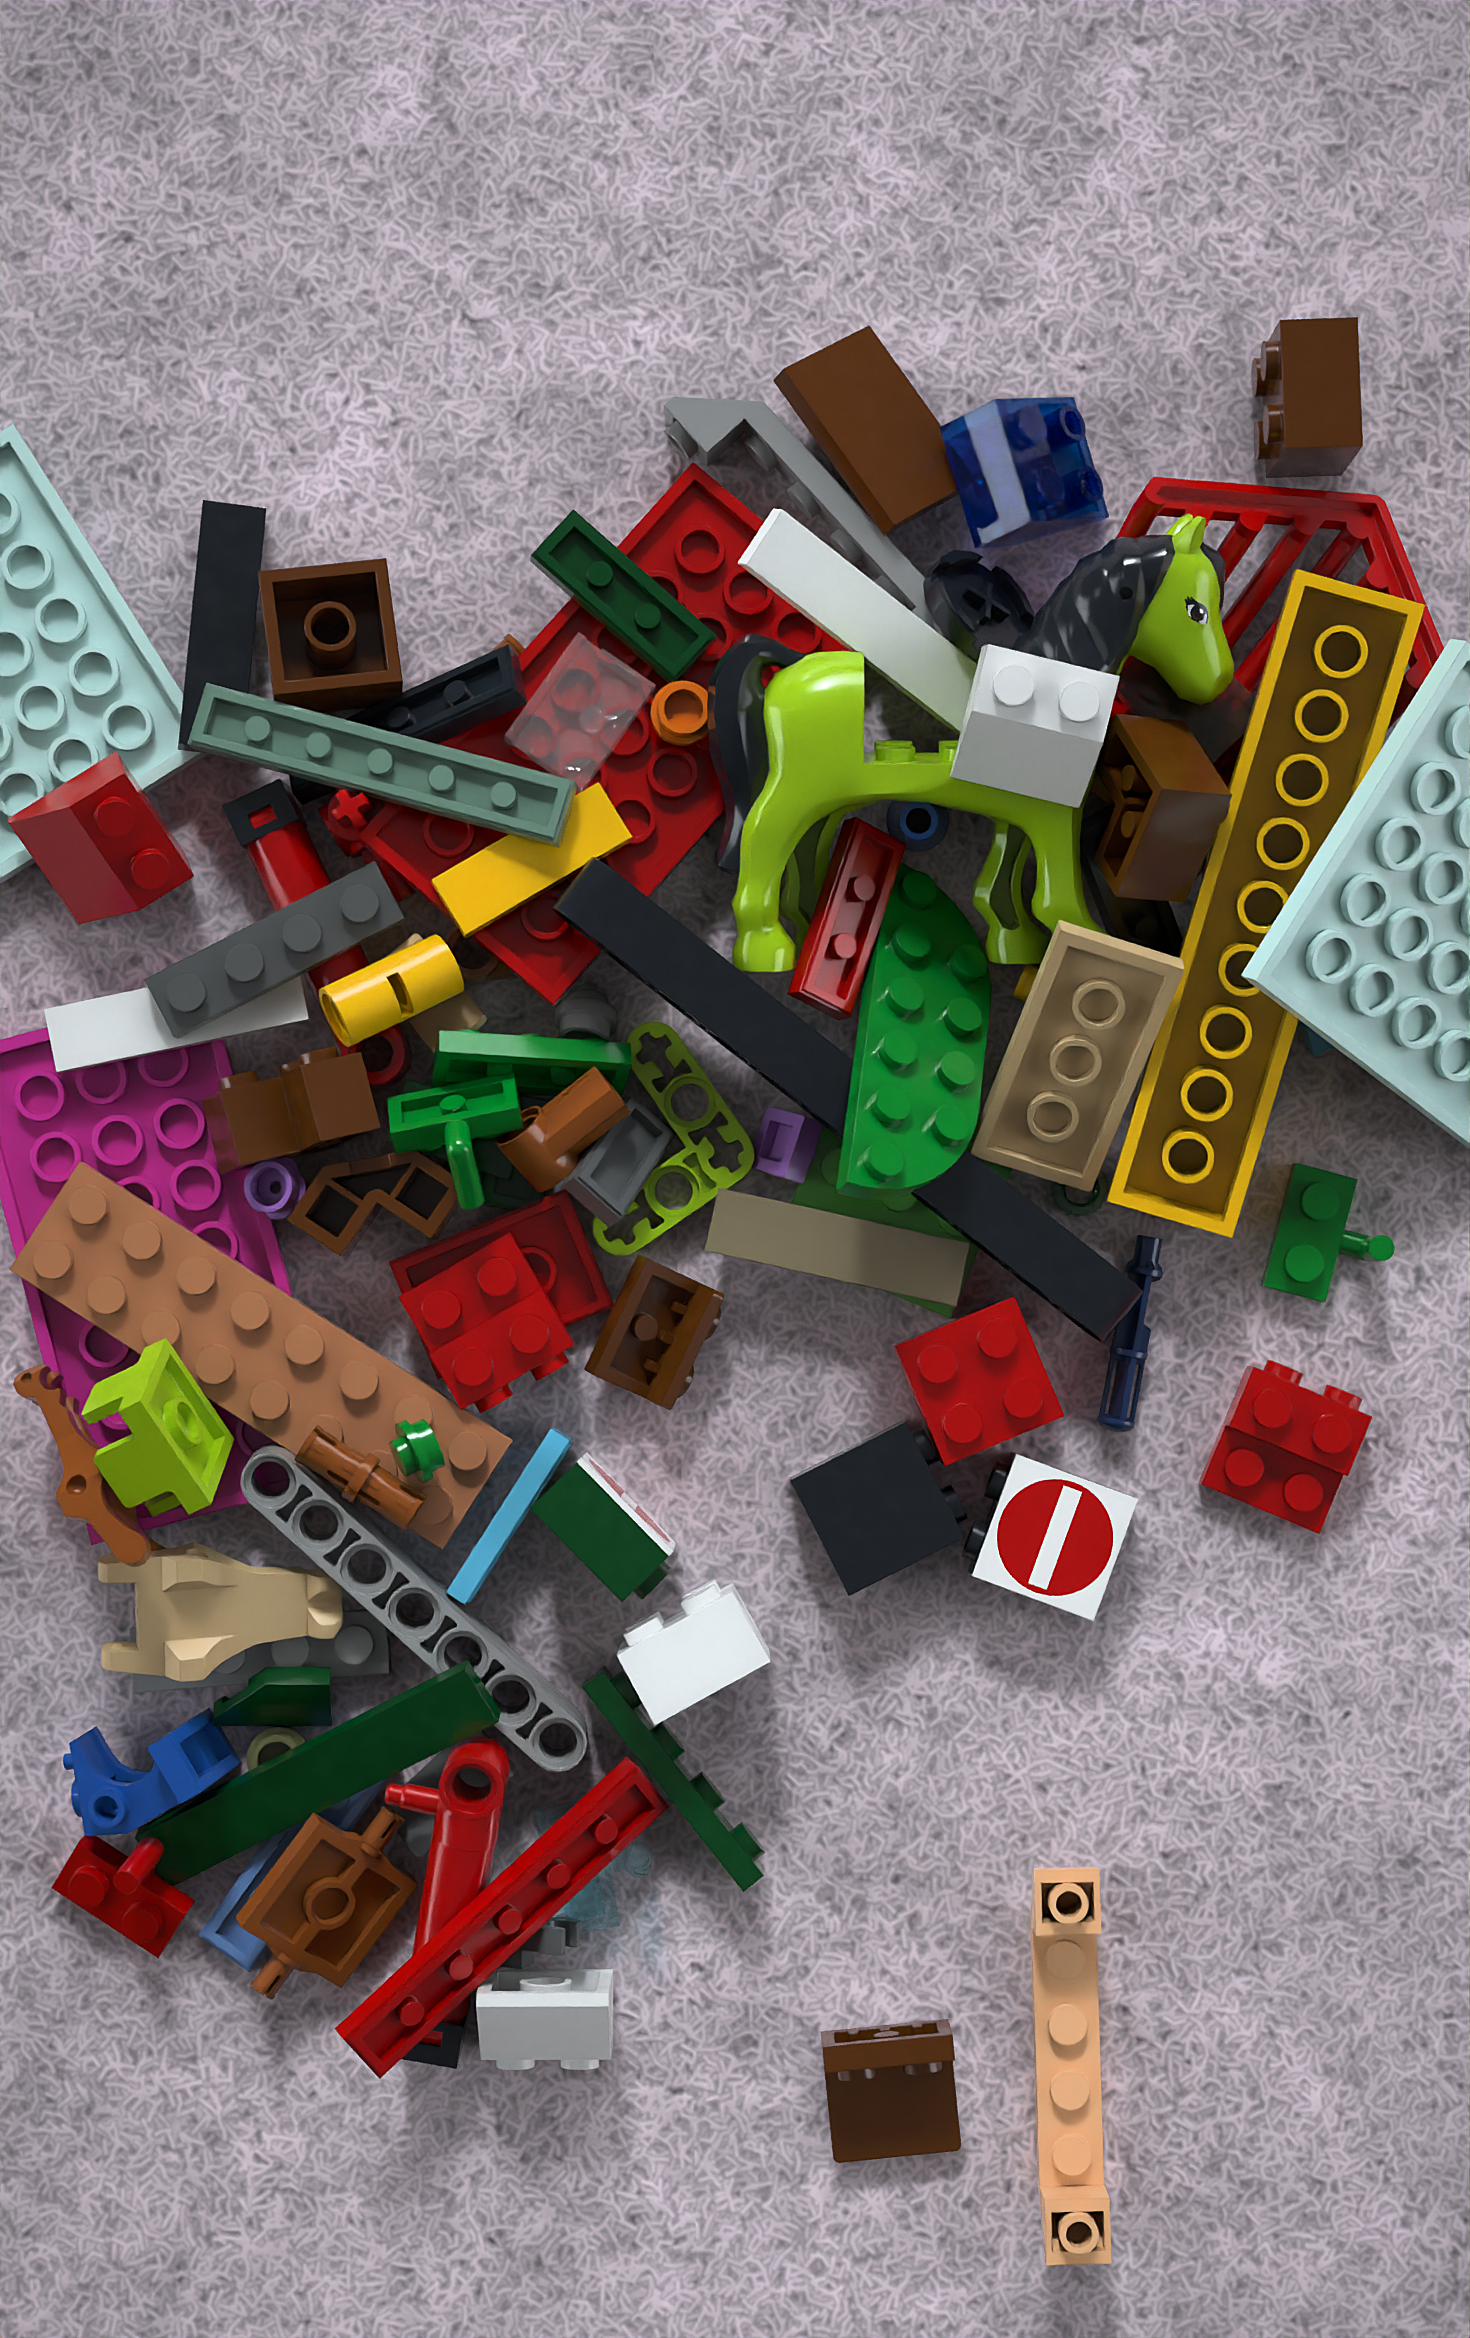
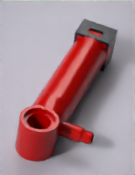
[222,778,413,1088]
[384,1736,510,2069]

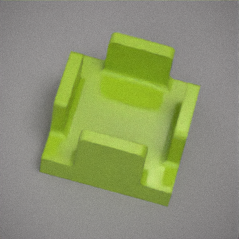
[81,1338,235,1517]

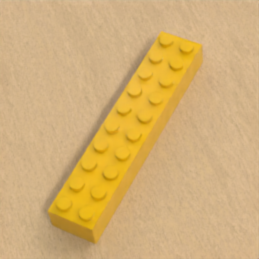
[1107,569,1425,1238]

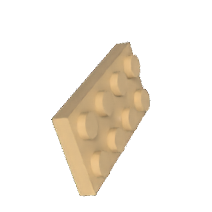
[969,920,1185,1193]

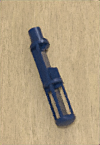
[1097,1235,1163,1432]

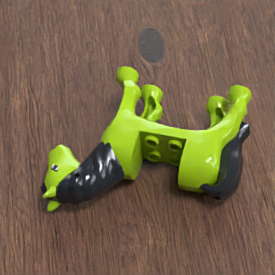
[707,514,1234,972]

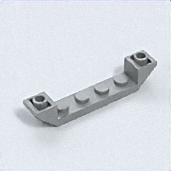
[664,397,934,693]

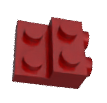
[398,1232,575,1414]
[1198,1360,1372,1534]

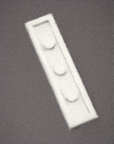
[44,975,311,1073]

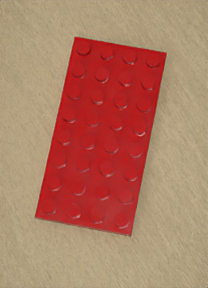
[357,462,849,1008]

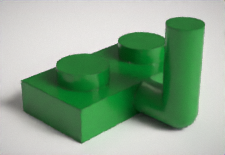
[387,1072,523,1209]
[1261,1163,1395,1302]

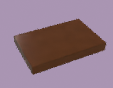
[773,326,979,536]

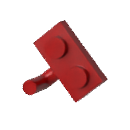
[51,1835,195,1958]

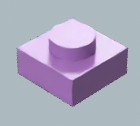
[751,1106,823,1184]

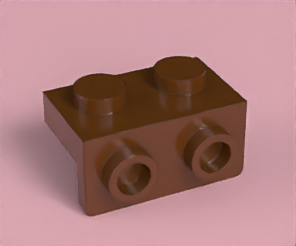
[584,1254,724,1410]

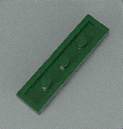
[582,1666,766,1892]

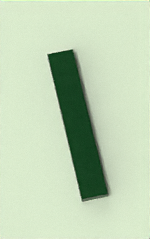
[135,1659,501,1886]

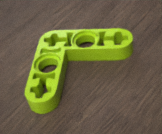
[593,1022,754,1256]

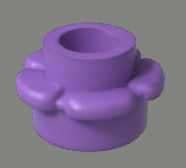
[244,1157,307,1220]

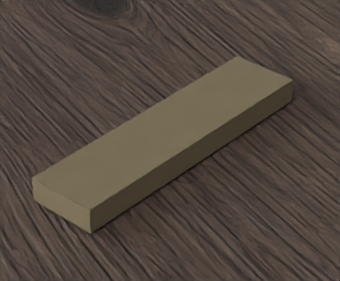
[704,1188,970,1307]

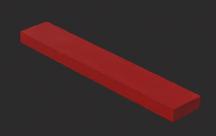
[335,1757,670,2079]

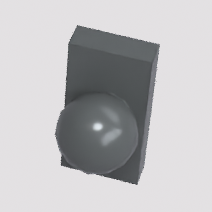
[562,1092,676,1228]

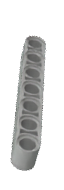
[240,1443,587,1772]

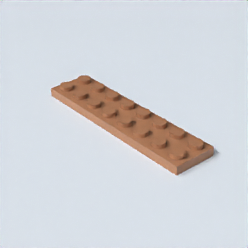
[9,1161,514,1550]

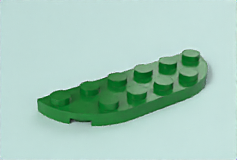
[836,863,991,1200]

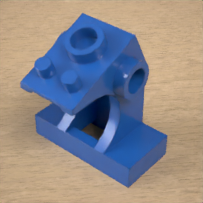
[63,1707,242,1836]

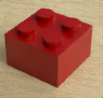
[892,1296,1064,1466]

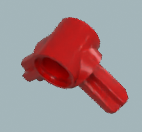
[318,788,417,903]

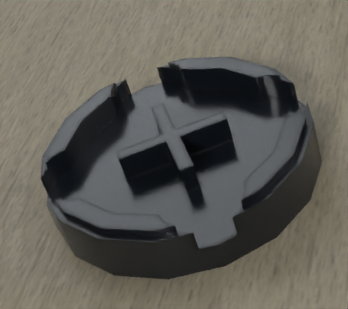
[923,550,1035,661]

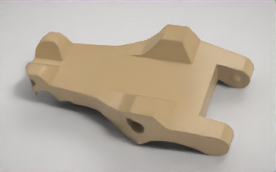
[98,1542,343,1682]

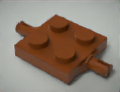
[235,1805,418,2000]

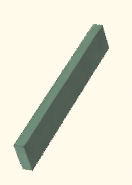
[188,683,578,848]

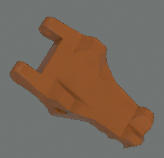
[13,1364,168,1567]

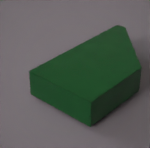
[212,1667,333,1726]

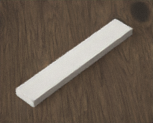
[738,508,977,736]

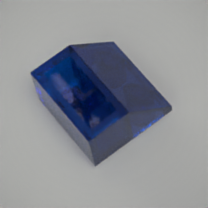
[939,397,1109,548]

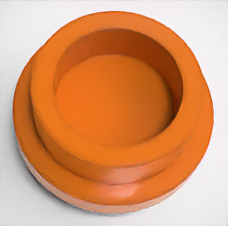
[650,681,708,746]

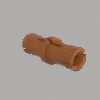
[294,1425,427,1531]

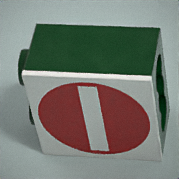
[530,1452,676,1602]

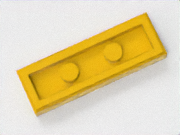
[432,782,632,939]

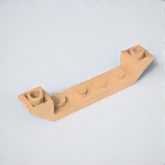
[1030,1867,1112,2266]

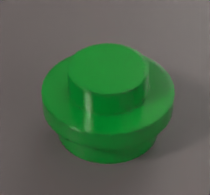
[389,1419,445,1483]

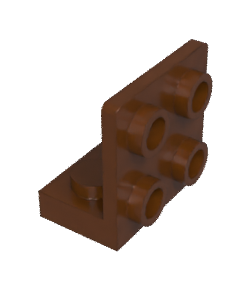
[821,2019,961,2163]

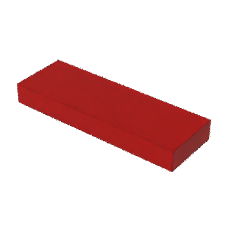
[787,817,907,1021]

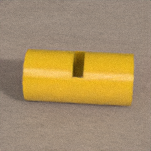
[319,934,464,1047]

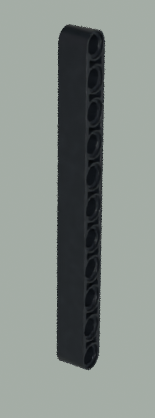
[552,857,1143,1344]

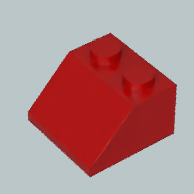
[7,751,194,924]

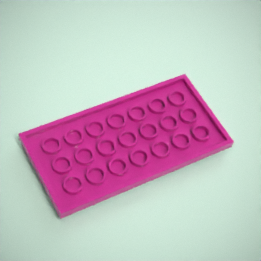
[0,1027,295,1545]

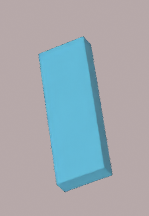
[446,1427,573,1605]

